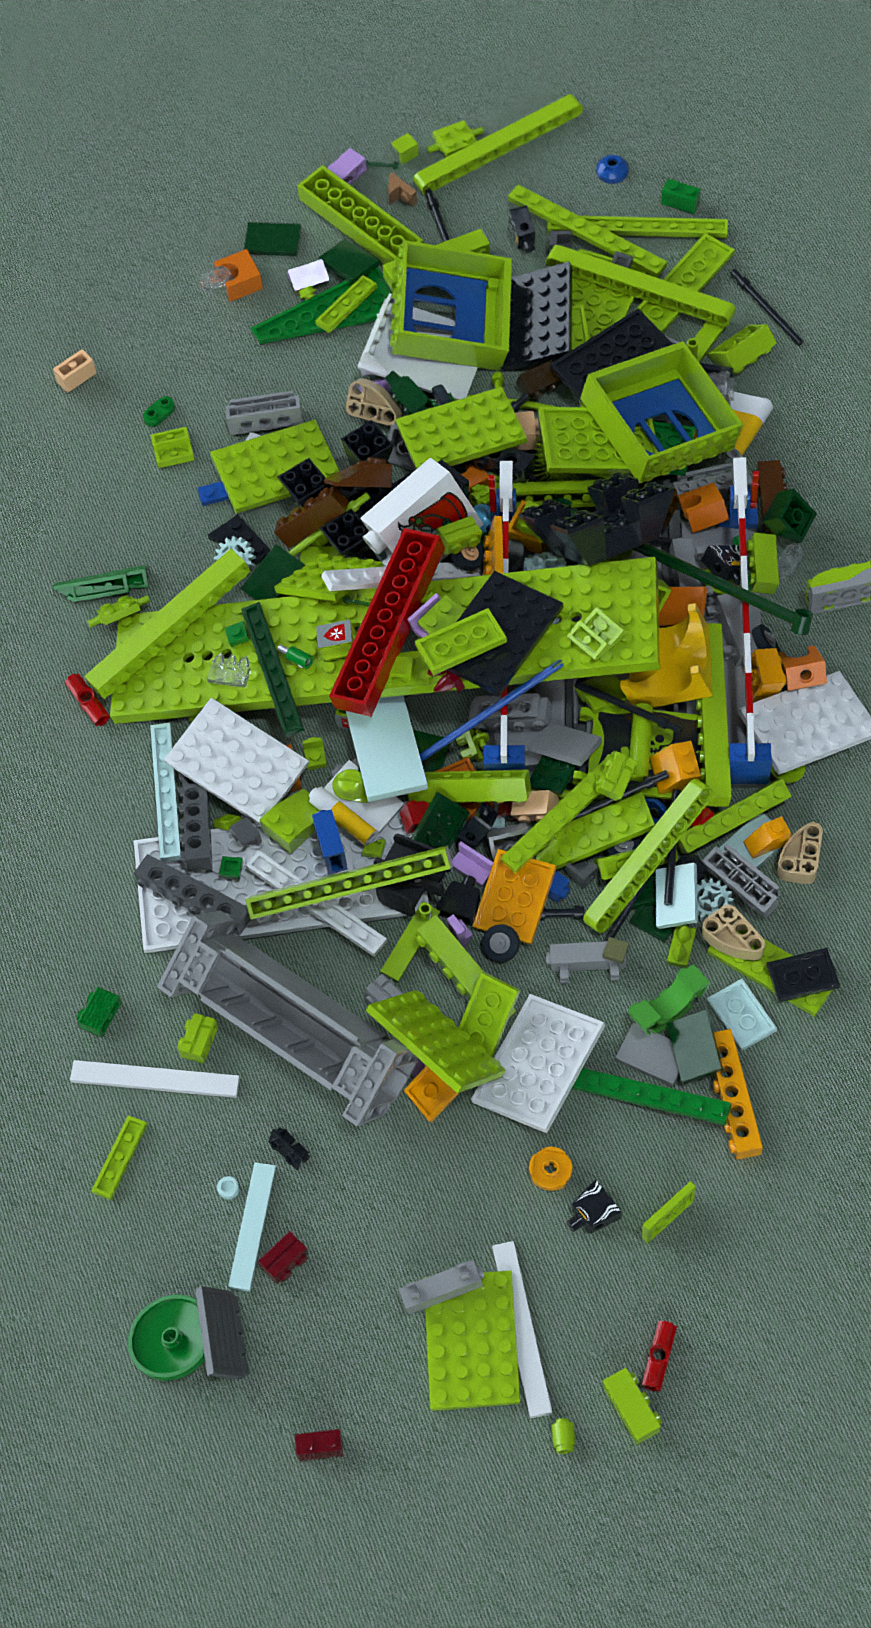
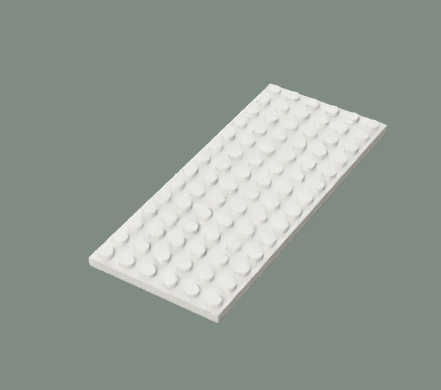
[134,801,429,953]

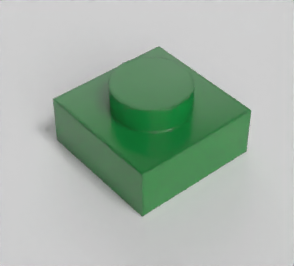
[225,621,249,647]
[219,856,243,880]

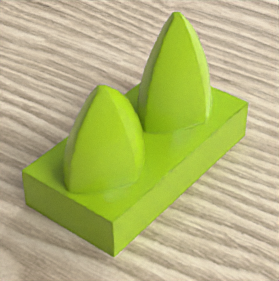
[667,924,697,968]

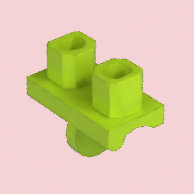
[456,729,490,763]

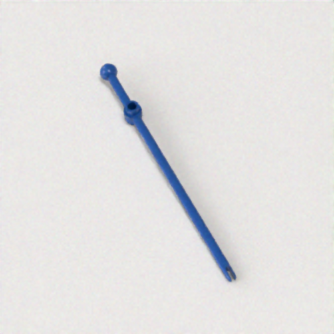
[419,660,564,762]

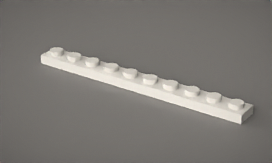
[321,562,482,591]

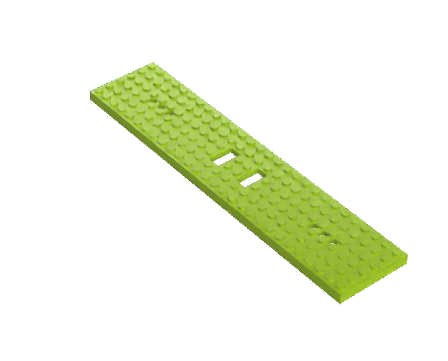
[110,557,660,724]

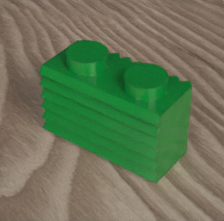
[661,178,701,214]
[77,987,122,1038]

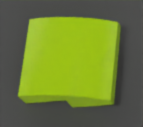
[151,426,194,468]
[567,607,627,661]
[574,674,628,714]

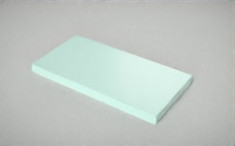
[346,695,428,802]

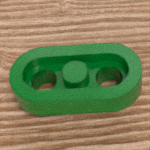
[143,396,175,427]

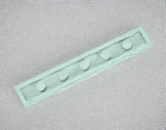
[228,1163,276,1292]

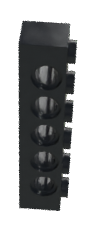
[463,447,535,484]

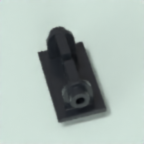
[268,1127,310,1170]

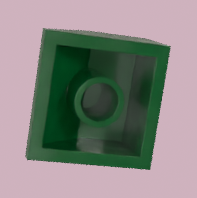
[762,489,817,543]

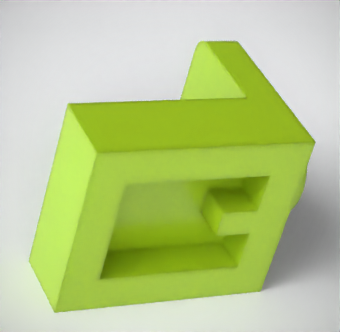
[302,737,327,770]

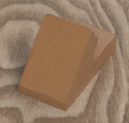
[388,173,417,207]

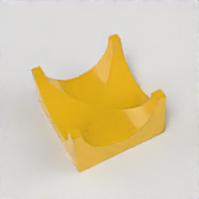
[620,603,713,707]

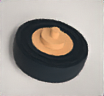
[451,543,485,571]

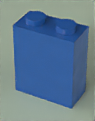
[312,809,348,875]

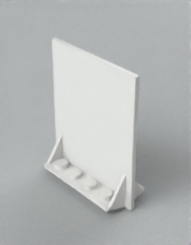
[357,293,478,401]

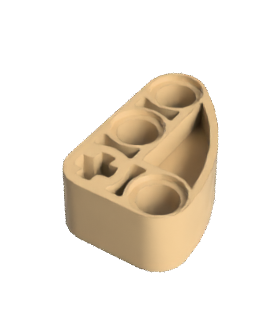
[346,378,402,425]
[777,822,823,884]
[702,905,765,960]

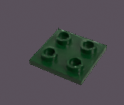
[530,755,577,795]

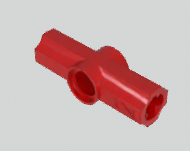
[65,673,110,726]
[641,1321,677,1392]

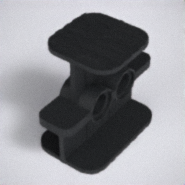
[374,834,451,916]

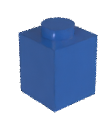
[548,871,571,904]

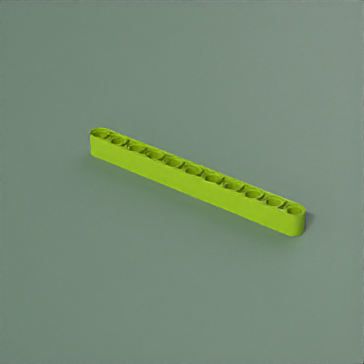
[413,94,584,194]
[545,245,736,327]

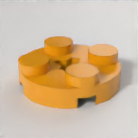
[529,1147,572,1191]

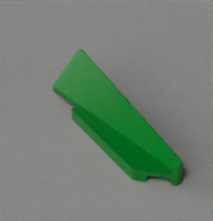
[53,565,149,602]

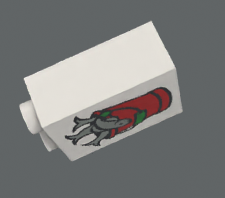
[360,458,484,567]

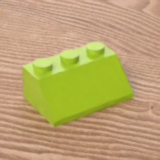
[707,324,777,374]

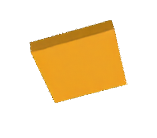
[403,1066,459,1122]

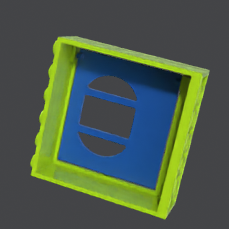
[389,240,512,371]
[580,341,743,483]

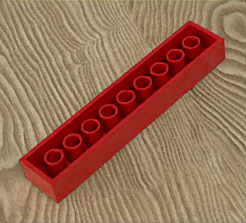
[329,528,445,717]

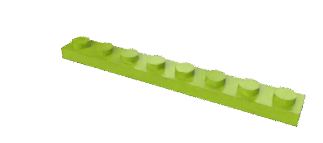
[501,751,616,874]

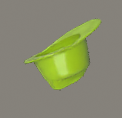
[332,769,369,803]

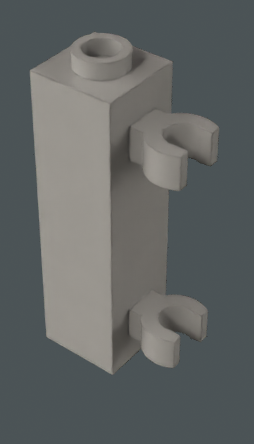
[669,538,713,600]
[704,594,757,666]
[546,940,627,983]
[399,1260,485,1315]

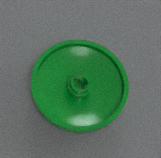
[128,1294,205,1381]

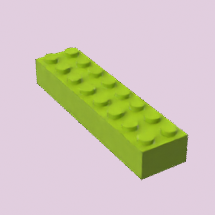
[297,165,423,264]

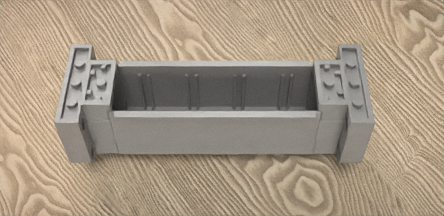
[157,911,418,1127]

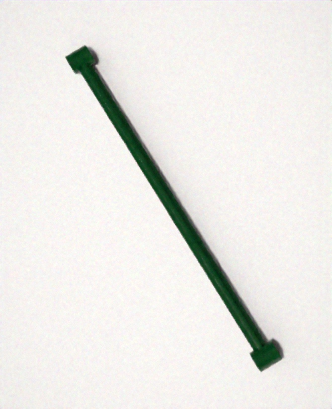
[554,498,813,635]

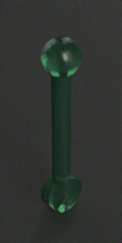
[366,160,399,169]
[343,596,370,606]

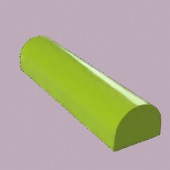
[629,703,653,782]

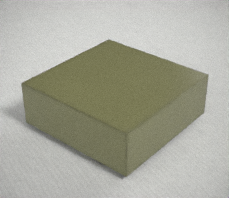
[603,937,629,964]

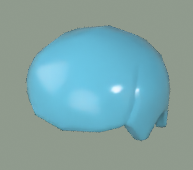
[473,504,494,533]

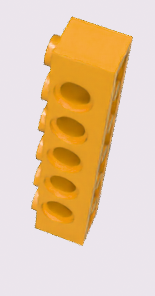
[713,1029,763,1160]

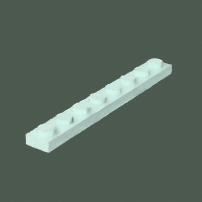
[150,723,182,862]

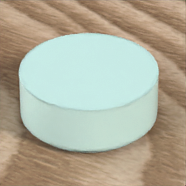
[217,1176,239,1199]

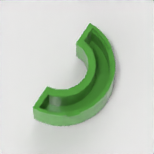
[628,964,710,1035]

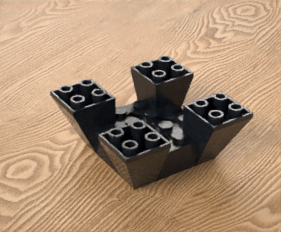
[277,420,415,556]
[518,472,674,566]

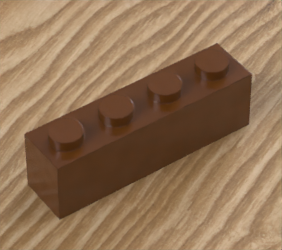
[756,460,787,535]
[274,486,349,548]

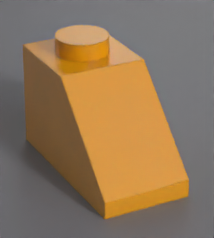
[743,816,791,859]

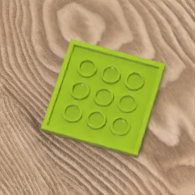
[274,554,383,601]

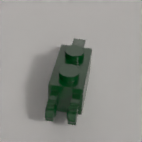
[385,370,431,415]

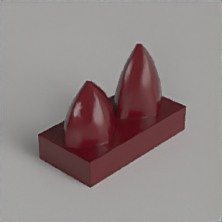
[427,669,465,692]

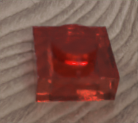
[498,801,517,822]

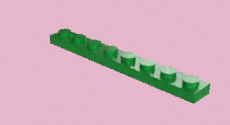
[571,1068,732,1125]

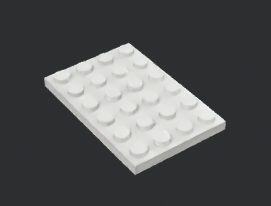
[738,671,871,775]
[164,698,309,825]
[471,994,605,1133]

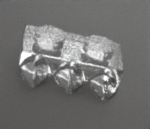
[207,653,251,687]

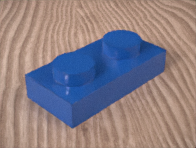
[197,481,229,506]

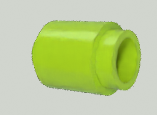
[551,1418,576,1454]

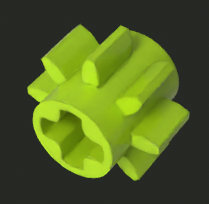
[469,484,490,506]

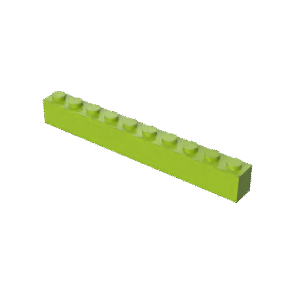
[84,549,251,699]
[696,623,732,807]
[245,846,453,920]

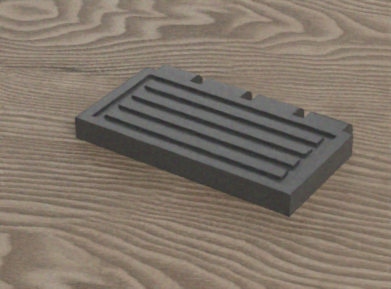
[195,1286,249,1380]

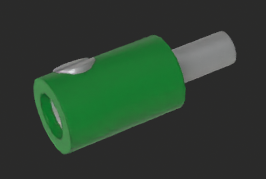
[277,644,314,669]

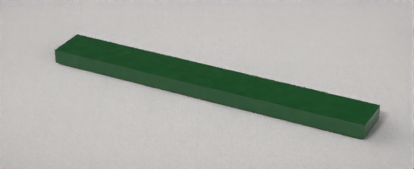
[241,602,305,738]

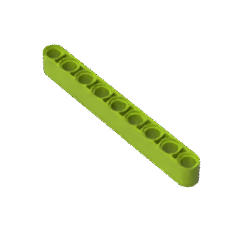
[583,779,713,933]

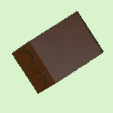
[324,457,392,487]

